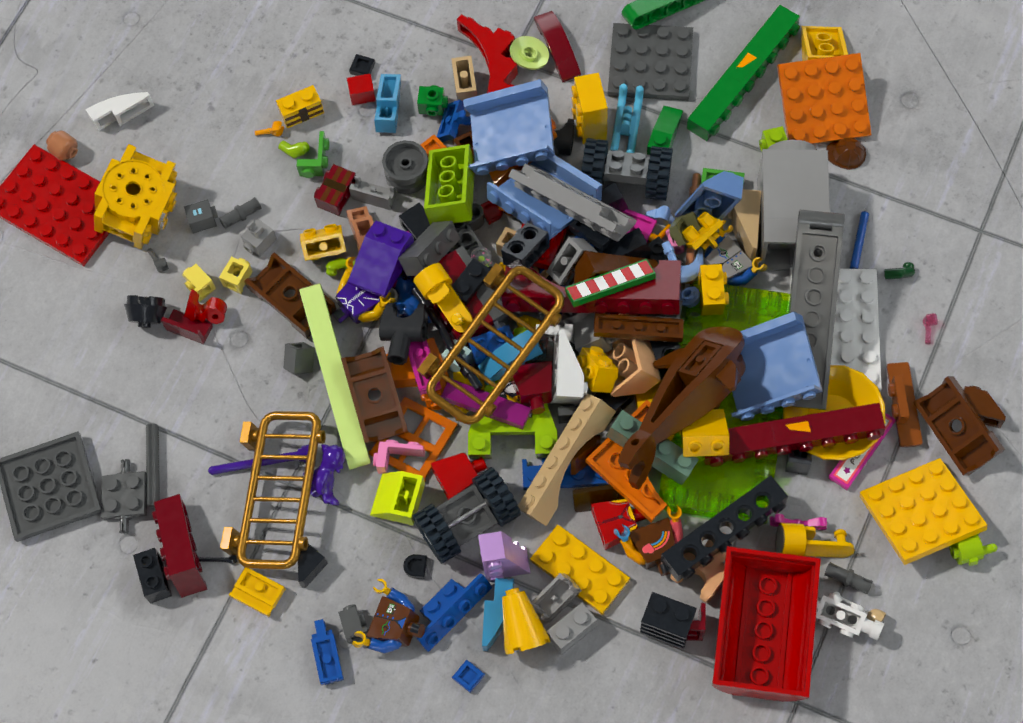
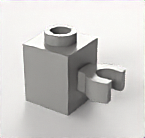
[241,218,276,257]

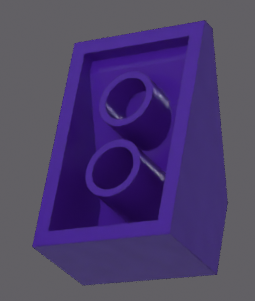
[348,220,414,298]

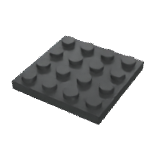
[608,23,694,101]
[0,431,102,542]

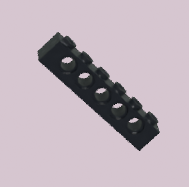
[661,475,788,582]

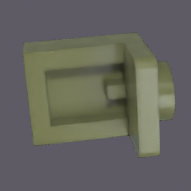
[669,212,702,247]

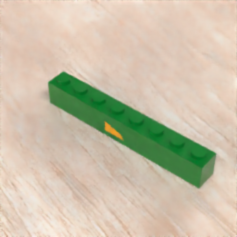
[687,5,800,141]

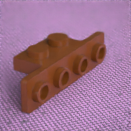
[886,362,923,447]

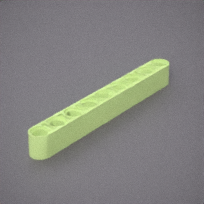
[299,283,371,470]

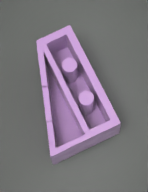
[478,531,531,582]

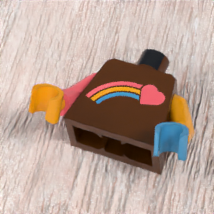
[614,505,683,576]

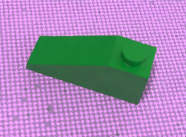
[647,106,683,155]

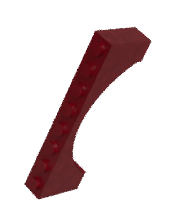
[501,260,681,315]

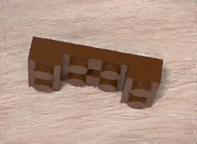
[244,252,337,339]
[341,346,408,444]
[913,376,1005,476]

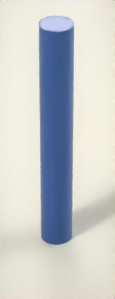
[850,211,869,269]

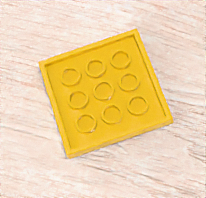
[860,458,987,565]

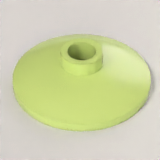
[510,36,549,70]

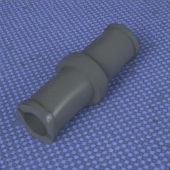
[219,197,262,229]
[824,562,873,594]

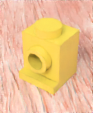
[219,256,253,294]
[182,264,216,302]

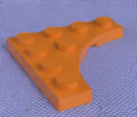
[585,400,667,522]

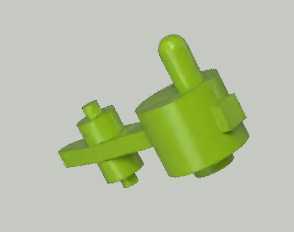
[949,534,998,566]

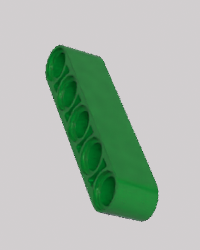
[621,0,705,30]

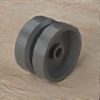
[382,140,428,194]

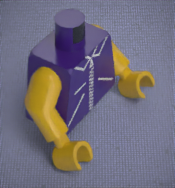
[332,257,396,324]

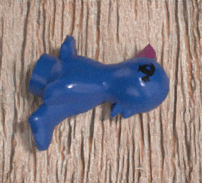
[392,274,432,324]

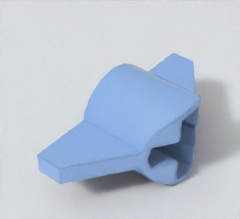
[645,206,675,225]

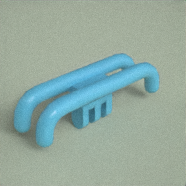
[610,84,644,153]

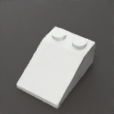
[551,329,588,405]

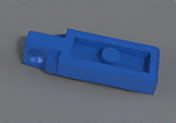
[311,619,344,686]

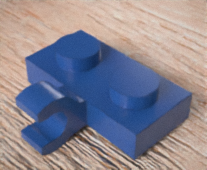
[437,100,471,142]

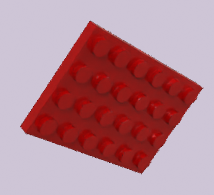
[0,144,110,267]

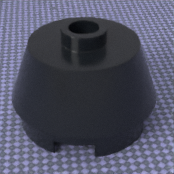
[124,295,167,328]

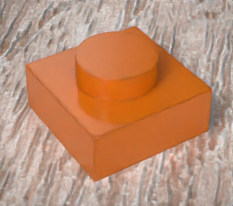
[421,135,447,157]

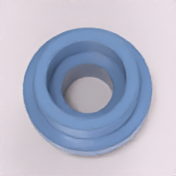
[680,287,701,308]

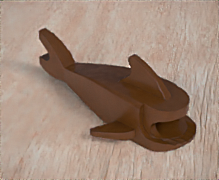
[618,327,746,490]

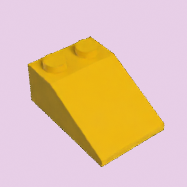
[801,26,848,61]

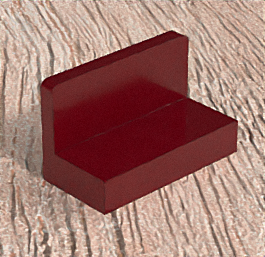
[161,309,213,345]
[687,603,706,641]

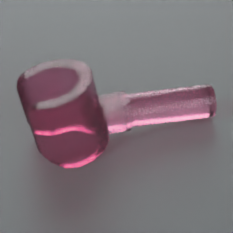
[923,313,938,344]

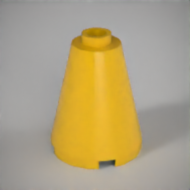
[502,587,550,655]

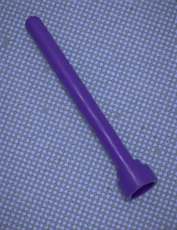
[208,445,309,475]

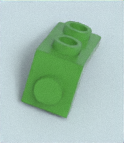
[296,131,330,178]

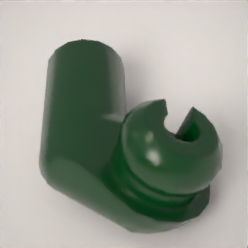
[884,262,915,280]

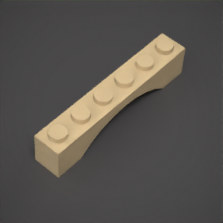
[518,394,616,526]

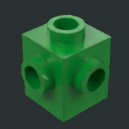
[417,85,448,116]

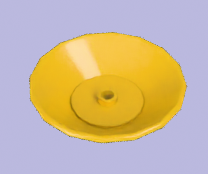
[783,365,885,460]

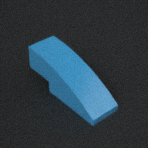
[374,74,401,133]
[478,330,543,385]
[482,578,514,651]

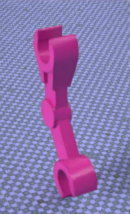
[770,514,827,530]

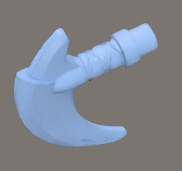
[661,241,704,283]

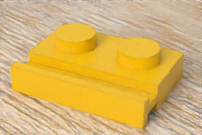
[229,567,286,617]

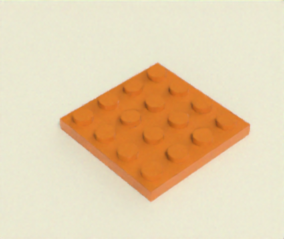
[777,53,872,144]

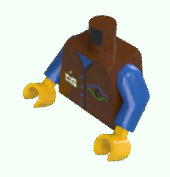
[352,579,425,654]

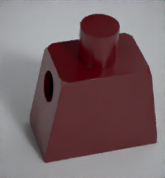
[511,361,552,414]

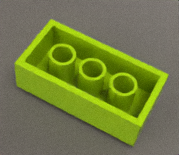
[424,144,475,225]

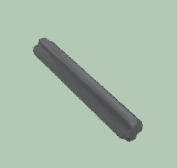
[146,423,160,508]

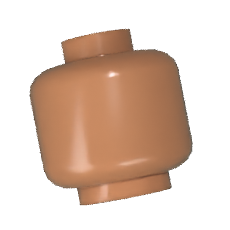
[46,130,78,161]

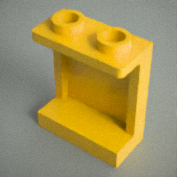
[679,409,729,457]

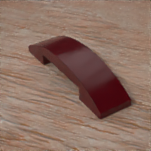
[534,11,581,83]

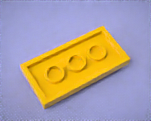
[530,525,630,615]

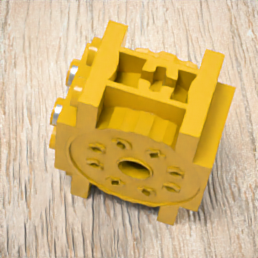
[94,144,178,250]

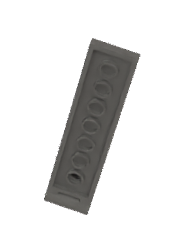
[788,209,845,410]

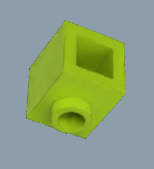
[759,126,788,151]

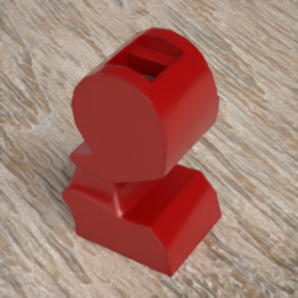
[184,289,227,324]

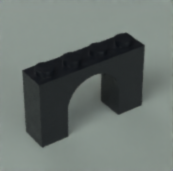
[594,182,652,258]

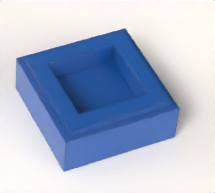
[452,660,485,693]

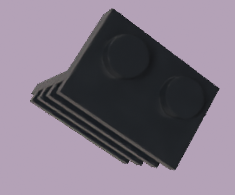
[640,592,697,650]

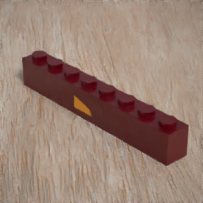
[703,403,885,467]

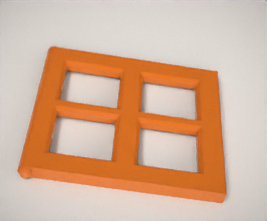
[369,397,458,482]

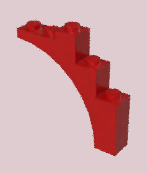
[457,14,518,93]

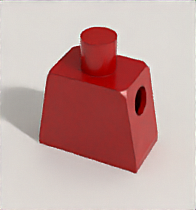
[431,453,487,500]

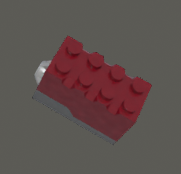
[430,246,510,348]

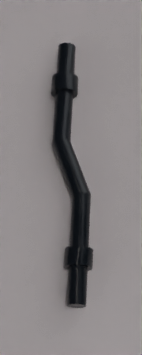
[412,287,483,391]

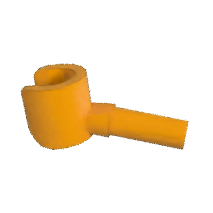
[255,121,284,137]
[648,224,671,244]

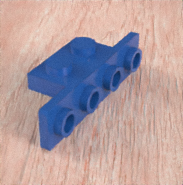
[416,573,492,652]

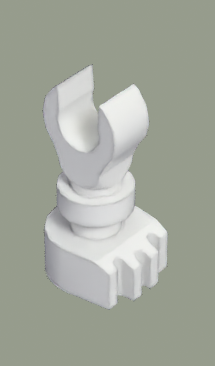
[536,323,574,342]

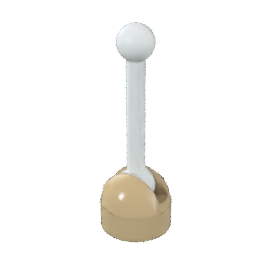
[832,592,886,622]

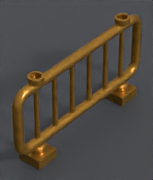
[417,263,564,424]
[220,411,326,569]

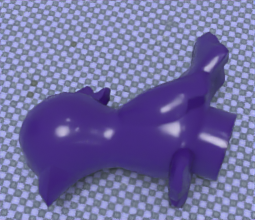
[303,444,346,506]

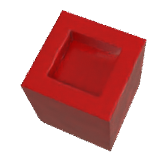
[347,74,376,105]

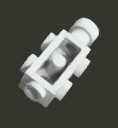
[816,593,884,641]

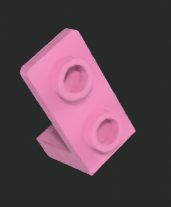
[373,440,425,474]

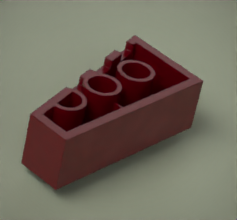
[152,494,208,598]

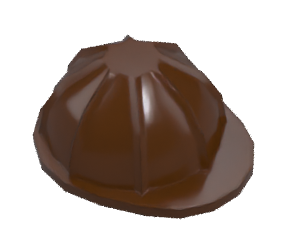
[826,137,866,170]

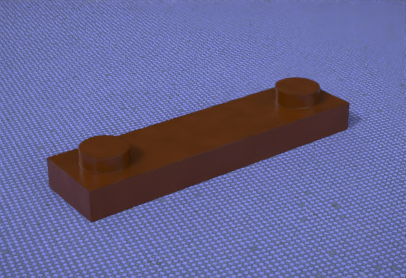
[594,313,684,342]

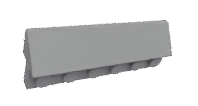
[508,164,637,242]

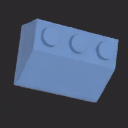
[675,171,744,226]

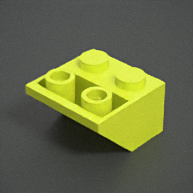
[370,471,425,526]

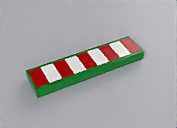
[565,259,656,307]

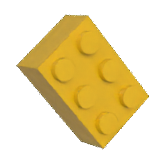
[571,73,608,144]

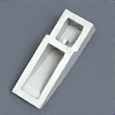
[85,92,154,131]

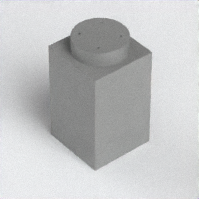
[757,140,830,271]

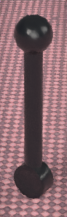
[197,555,237,564]

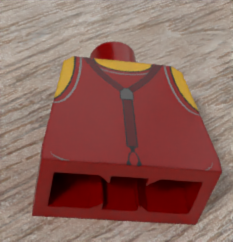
[591,499,646,550]

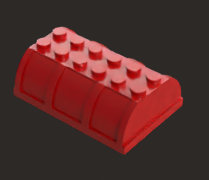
[712,546,821,702]

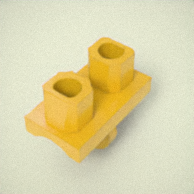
[682,212,723,250]

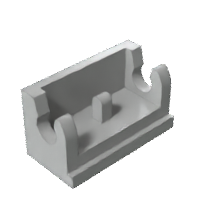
[349,176,398,210]
[531,573,582,623]

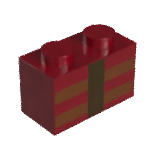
[314,164,356,216]

